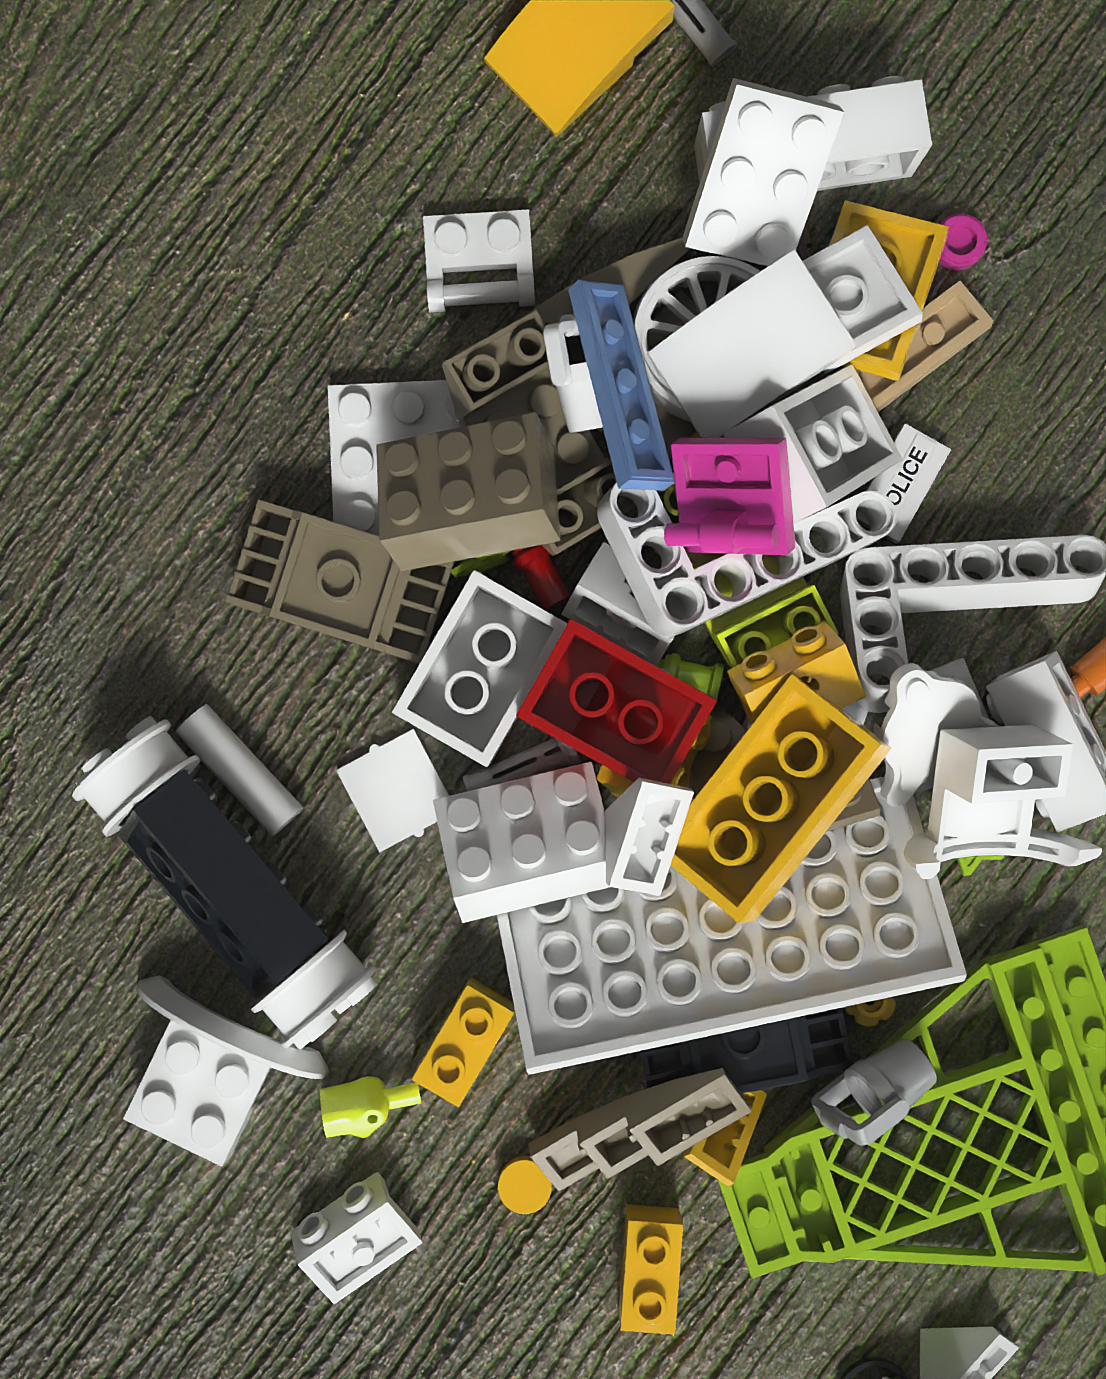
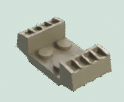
[225,500,454,664]

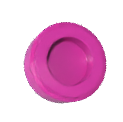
[939,213,987,271]

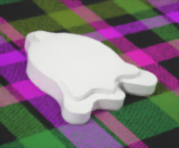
[874,663,998,807]

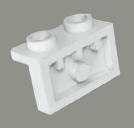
[291,1172,423,1304]

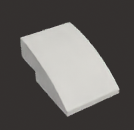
[647,249,856,438]

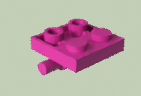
[664,438,795,555]

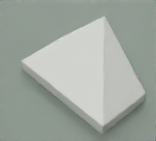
[605,778,694,896]
[920,1327,1019,1379]

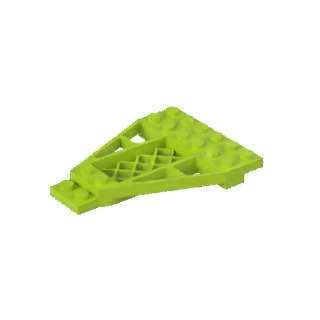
[718,925,1106,1279]

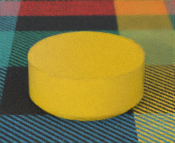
[498,1156,552,1214]

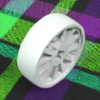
[633,256,760,421]

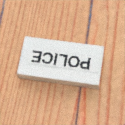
[856,424,951,544]

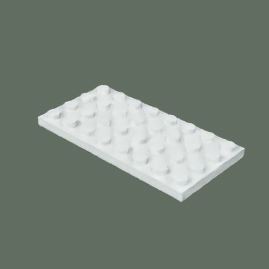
[497,777,967,1075]

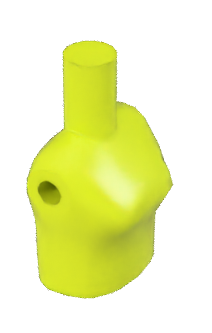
[320,1076,421,1138]

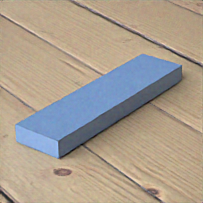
[568,280,675,491]

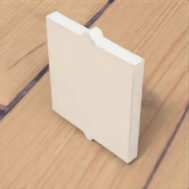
[336,729,450,852]

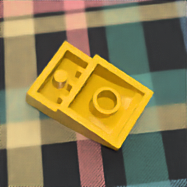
[484,0,675,137]

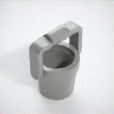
[811,1038,937,1146]

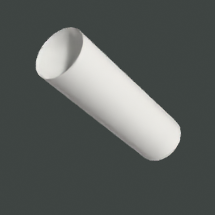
[175,704,304,837]

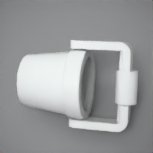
[543,313,603,433]

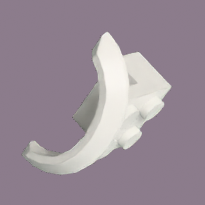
[904,725,1102,879]
[123,975,330,1166]

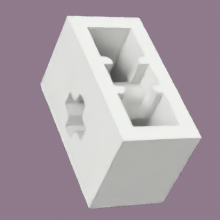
[561,542,686,666]

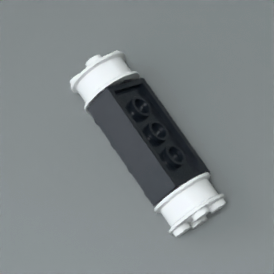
[72,716,378,1050]

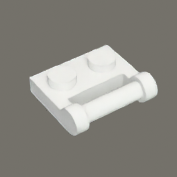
[423,209,535,313]

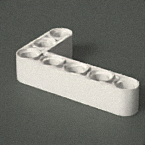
[597,483,896,636]
[840,535,1106,713]

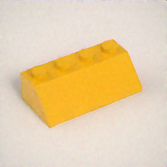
[671,674,892,924]

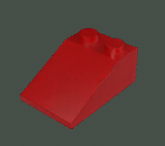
[516,619,717,784]

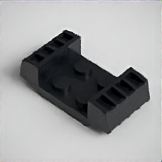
[640,1007,853,1094]

